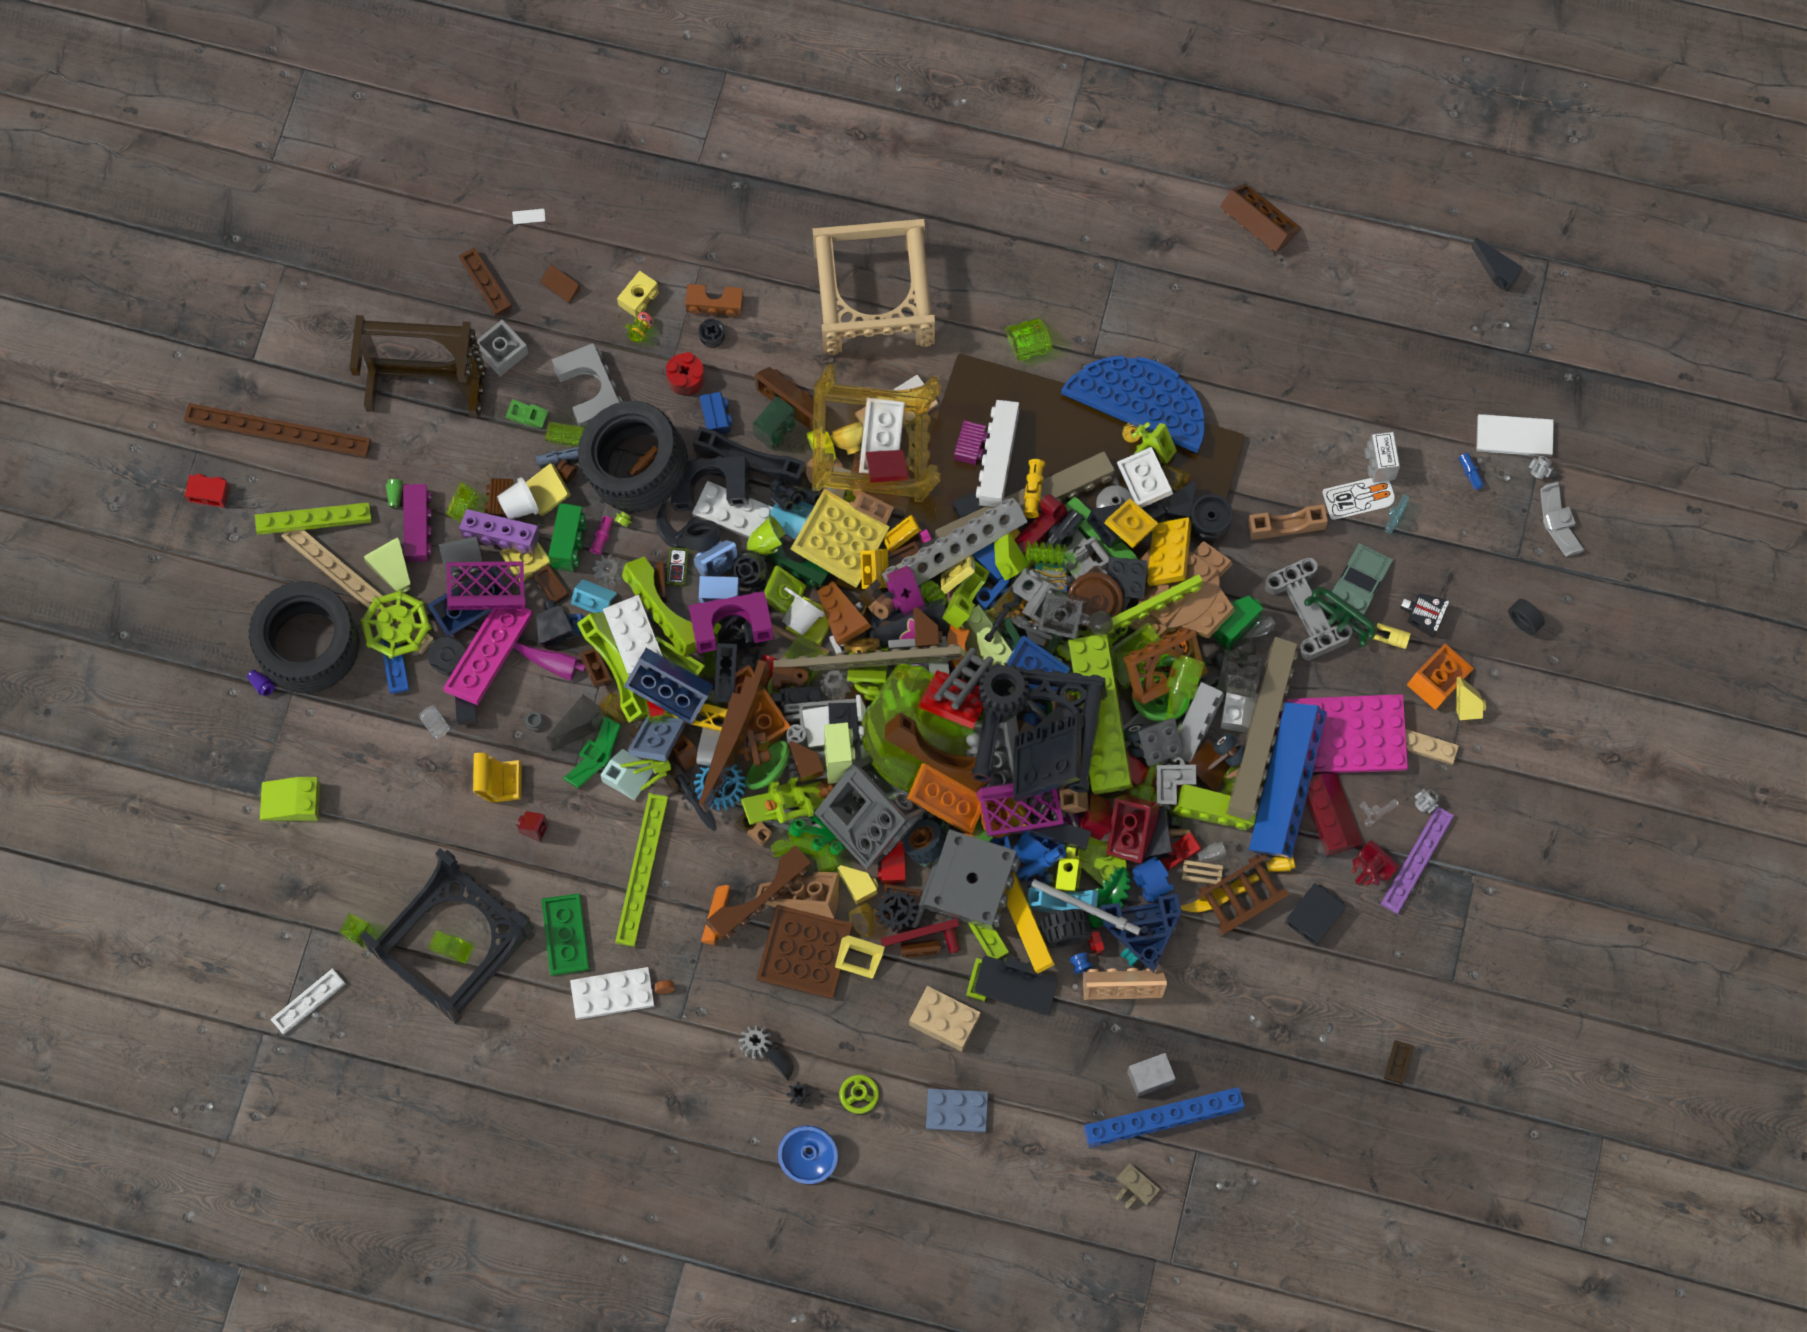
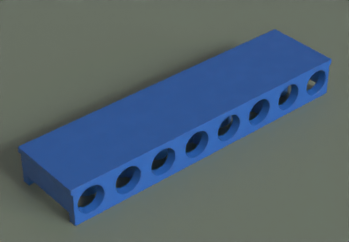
[1249,702,1327,859]

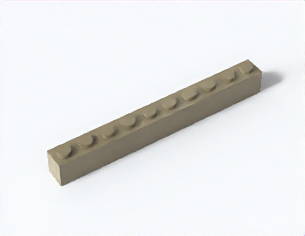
[935,452,1115,550]
[1226,637,1298,821]

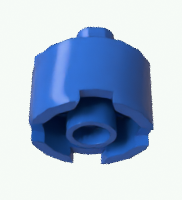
[1132,857,1174,903]

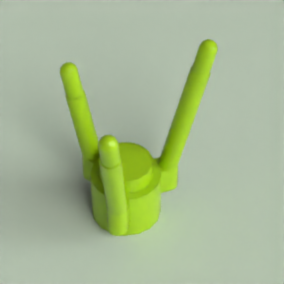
[620,759,671,790]

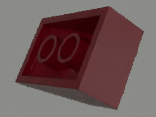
[1106,794,1160,864]

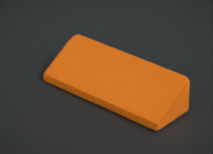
[701,885,731,946]

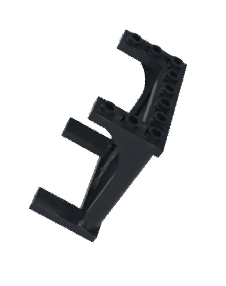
[360,848,535,1024]

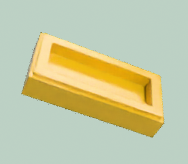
[883,515,921,553]

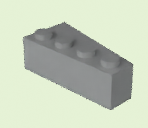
[1177,682,1224,763]

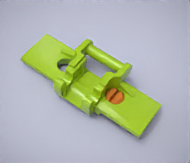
[741,777,826,825]

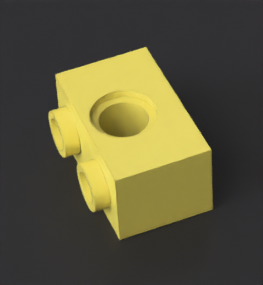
[617,271,659,317]

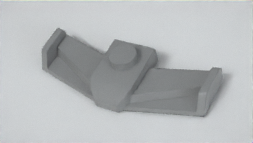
[1540,482,1585,557]

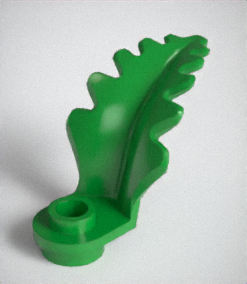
[1087,866,1131,928]

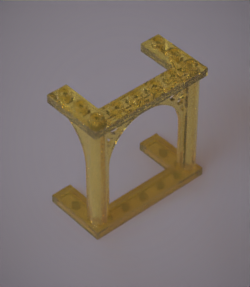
[812,364,941,503]

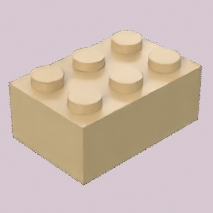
[909,986,980,1052]

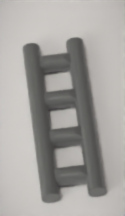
[934,648,994,710]

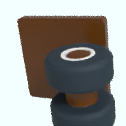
[1188,733,1245,791]

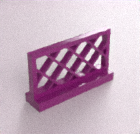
[446,561,525,610]
[976,783,1064,837]

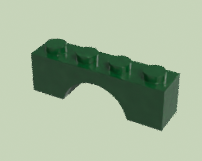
[759,538,832,590]

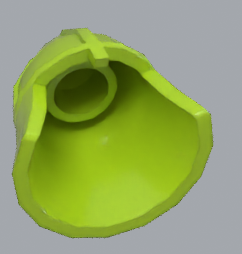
[747,515,786,555]

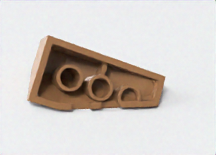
[756,872,839,918]

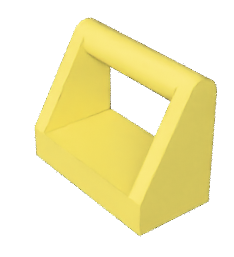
[835,935,884,979]

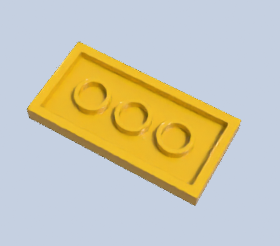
[1147,517,1192,586]

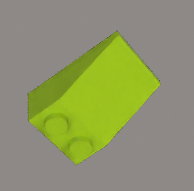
[260,777,321,821]

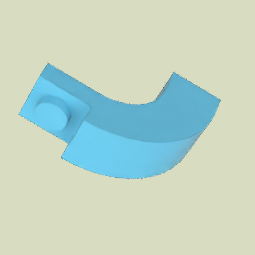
[1027,887,1098,913]

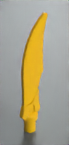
[1180,873,1260,912]

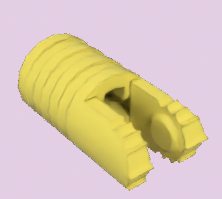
[1373,623,1411,649]

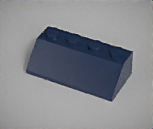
[426,567,510,636]
[624,647,714,724]

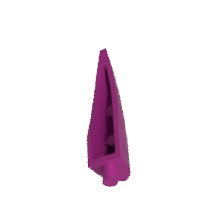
[513,642,586,681]

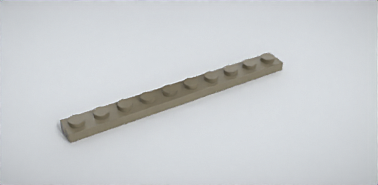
[773,644,965,671]

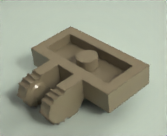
[1115,1163,1160,1209]

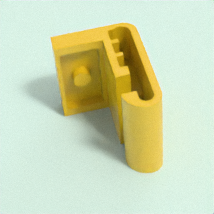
[473,753,522,802]

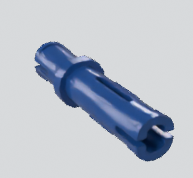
[1016,845,1066,881]

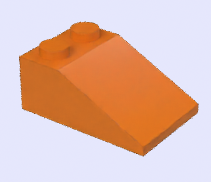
[1407,643,1474,710]

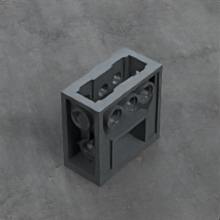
[815,752,926,869]

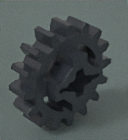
[875,888,918,932]

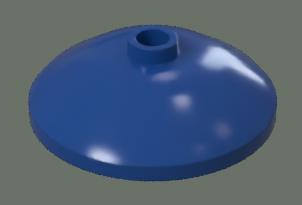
[778,1125,838,1184]

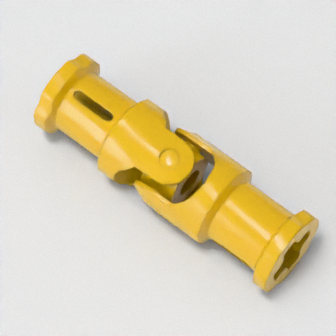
[1022,459,1045,518]

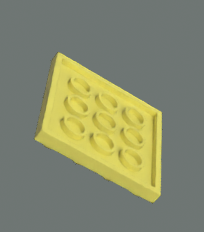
[790,488,889,588]

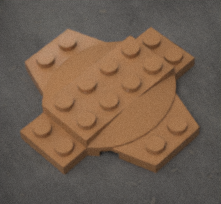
[1130,541,1235,643]

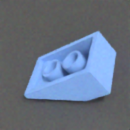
[694,540,737,577]

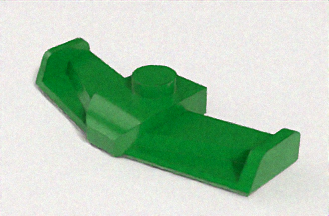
[562,715,621,788]

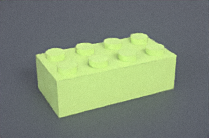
[824,723,855,784]

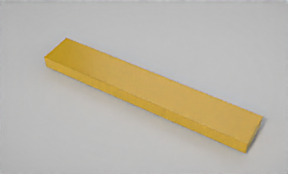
[1007,871,1055,974]

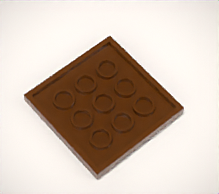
[756,905,853,999]

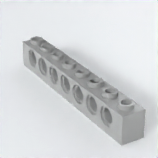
[881,498,1027,596]

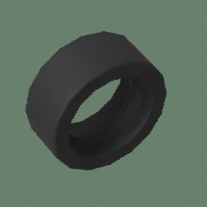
[682,520,720,551]
[1508,599,1545,635]

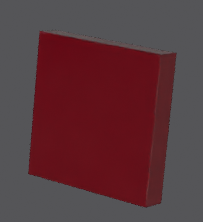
[865,450,908,483]

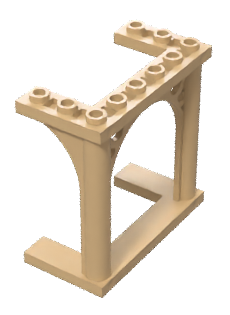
[813,219,935,355]

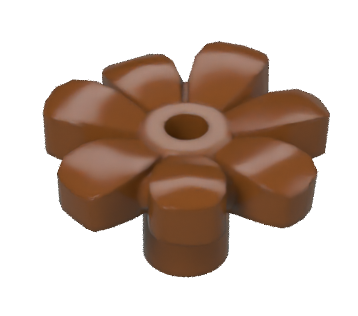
[817,778,837,798]

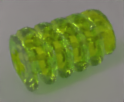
[1025,540,1066,568]

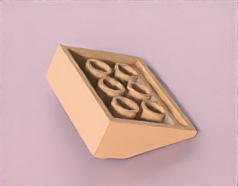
[1083,968,1167,1000]

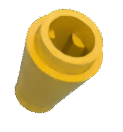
[1266,855,1296,872]

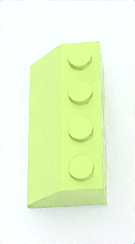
[960,605,1013,666]

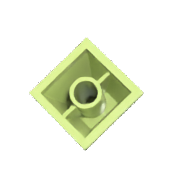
[364,538,410,593]

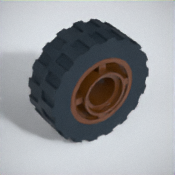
[902,819,947,864]

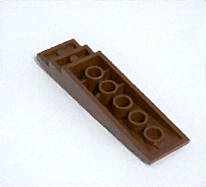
[699,660,770,812]

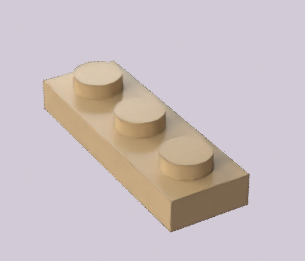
[1405,729,1459,765]

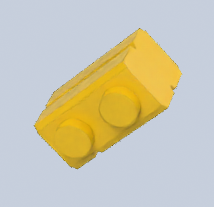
[860,549,888,589]

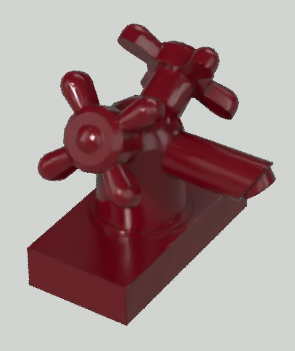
[1351,840,1400,886]

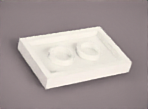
[1117,447,1173,508]

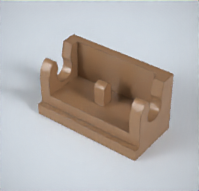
[849,490,894,524]

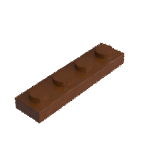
[458,248,512,316]

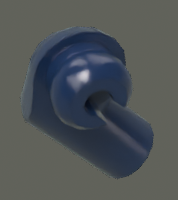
[1027,872,1054,888]

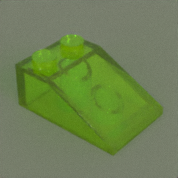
[1111,622,1169,690]

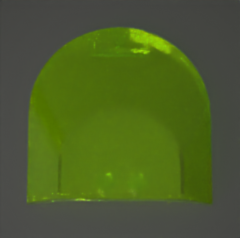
[862,663,984,793]

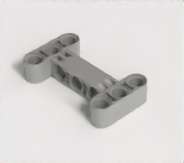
[1265,558,1352,661]

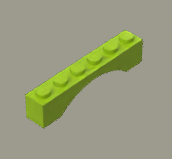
[622,557,697,657]
[577,612,649,723]

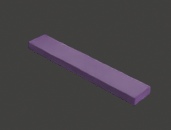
[1380,807,1454,914]

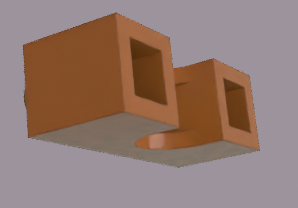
[685,284,744,317]

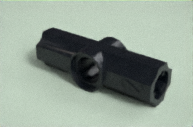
[1037,508,1085,564]

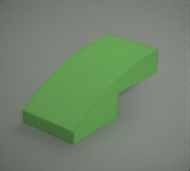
[505,399,548,428]

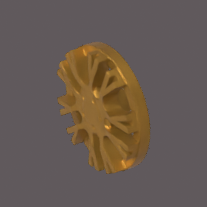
[844,638,880,653]

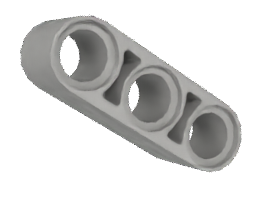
[697,722,723,766]

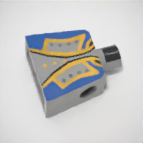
[1034,562,1076,593]

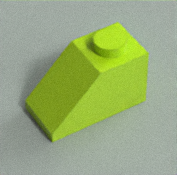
[994,533,1029,581]

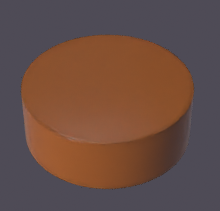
[654,980,675,994]

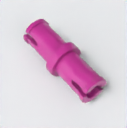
[590,516,614,555]

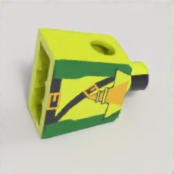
[1056,847,1082,892]

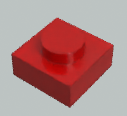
[1088,931,1104,956]

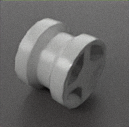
[787,724,806,745]

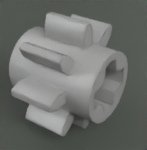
[1529,456,1554,479]
[1415,788,1439,813]

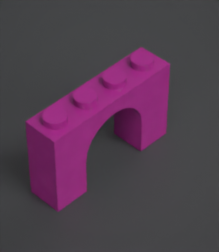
[689,591,774,653]

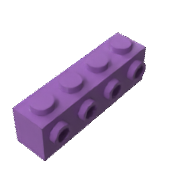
[459,509,541,554]

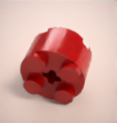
[666,352,704,396]

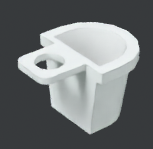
[497,477,539,520]
[782,587,825,635]

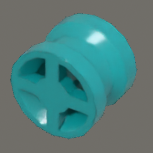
[1120,948,1140,967]

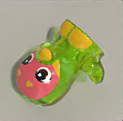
[624,312,653,343]

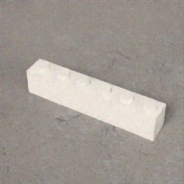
[976,400,1019,507]

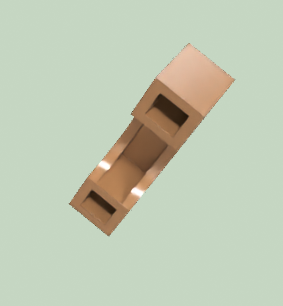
[1247,504,1328,540]

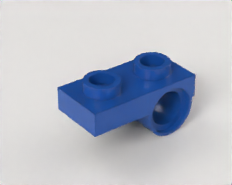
[976,577,1010,610]

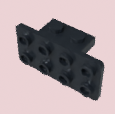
[974,956,1058,1015]

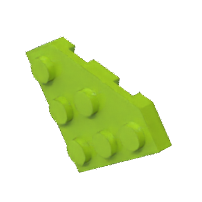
[1066,837,1128,891]

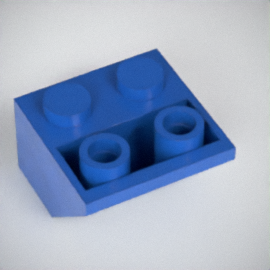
[1013,830,1066,878]

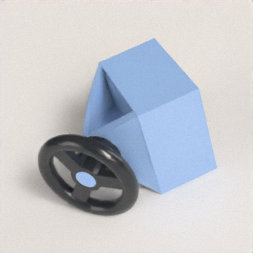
[699,576,746,640]

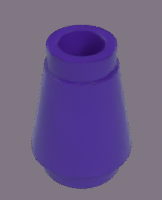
[247,670,275,697]

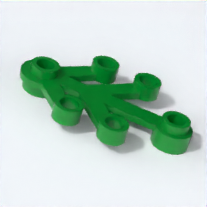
[788,809,846,855]

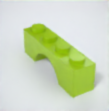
[942,561,990,629]

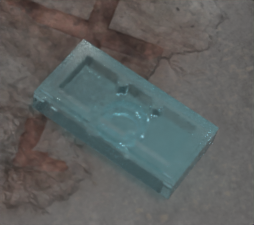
[1384,494,1410,534]

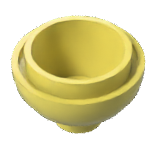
[830,422,864,454]

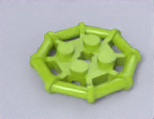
[360,590,432,659]

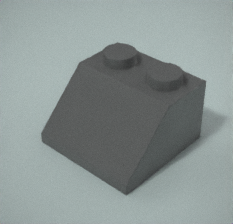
[439,537,485,579]

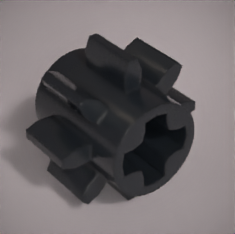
[786,1081,811,1107]

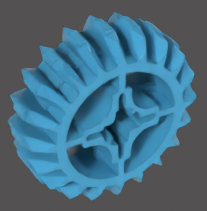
[694,764,746,811]

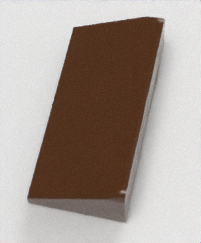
[540,265,580,303]
[652,561,667,603]
[579,648,612,687]
[900,940,941,958]

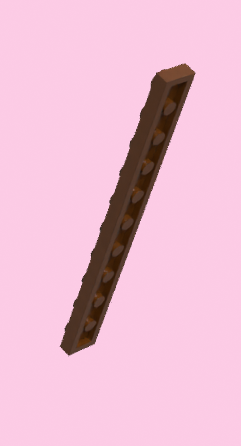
[184,403,371,458]

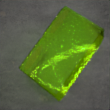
[339,912,375,948]

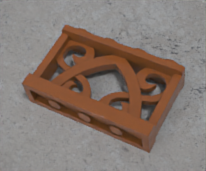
[1123,627,1208,704]

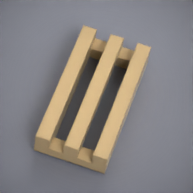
[1182,860,1223,885]

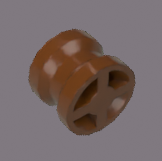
[556,459,577,483]

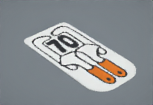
[1322,478,1394,520]

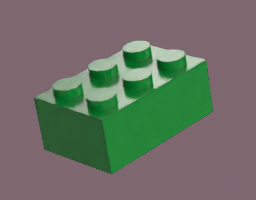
[548,503,587,572]

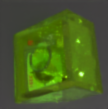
[1004,317,1053,361]

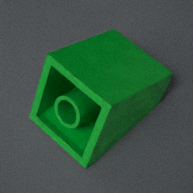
[1212,596,1263,651]

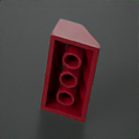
[1300,773,1364,857]

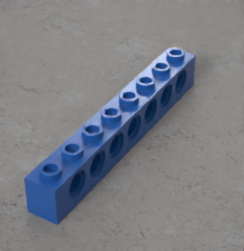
[1083,1087,1244,1149]

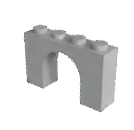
[552,343,622,430]

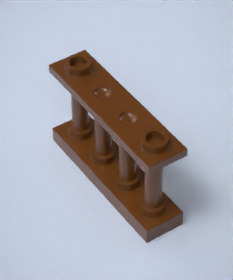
[1196,854,1289,936]

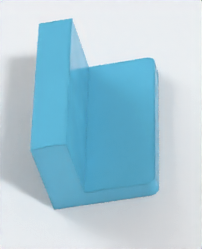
[571,579,617,613]

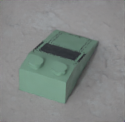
[1327,543,1393,624]

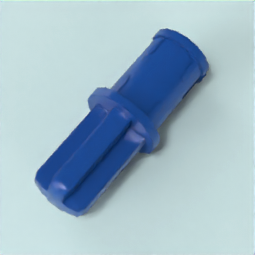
[1458,453,1484,490]

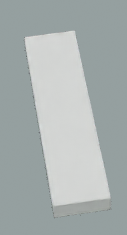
[271,968,345,1035]

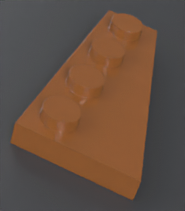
[817,582,872,646]

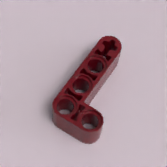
[1014,494,1068,562]

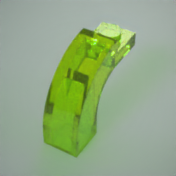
[771,832,838,872]

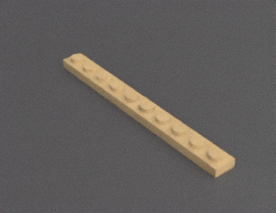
[281,530,434,654]

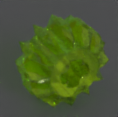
[919,580,947,605]

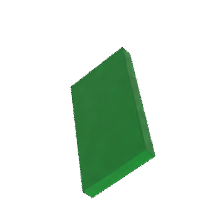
[541,893,590,976]

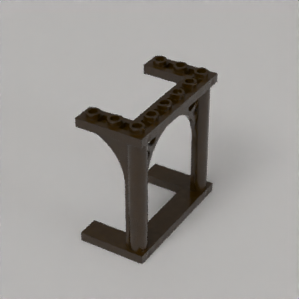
[349,315,486,418]

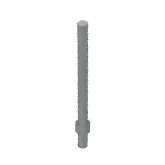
[1031,879,1141,935]

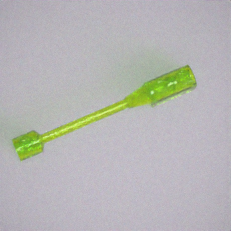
[1129,655,1205,803]

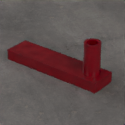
[880,918,961,954]

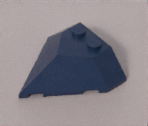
[1100,894,1181,973]

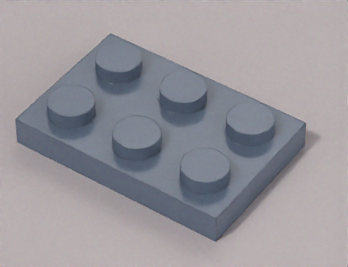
[628,713,685,761]
[926,1089,988,1133]

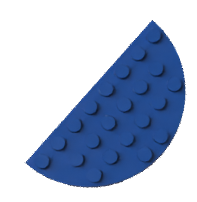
[1061,356,1204,453]

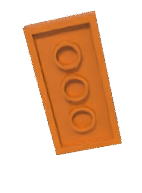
[907,763,982,834]

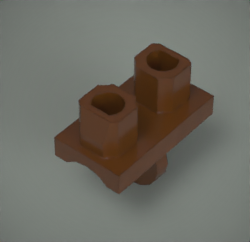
[738,730,772,768]

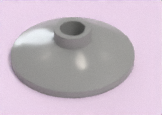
[1096,486,1134,508]

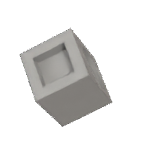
[1012,567,1042,602]

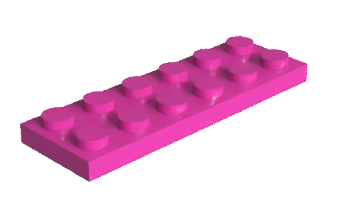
[443,607,534,705]

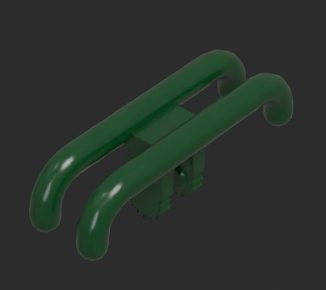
[1304,587,1376,647]

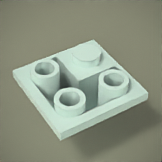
[600,749,654,801]

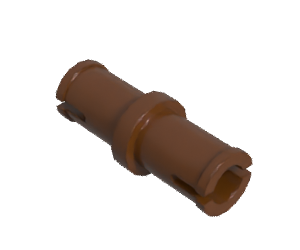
[627,446,658,477]

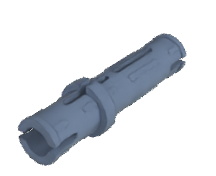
[536,447,579,468]

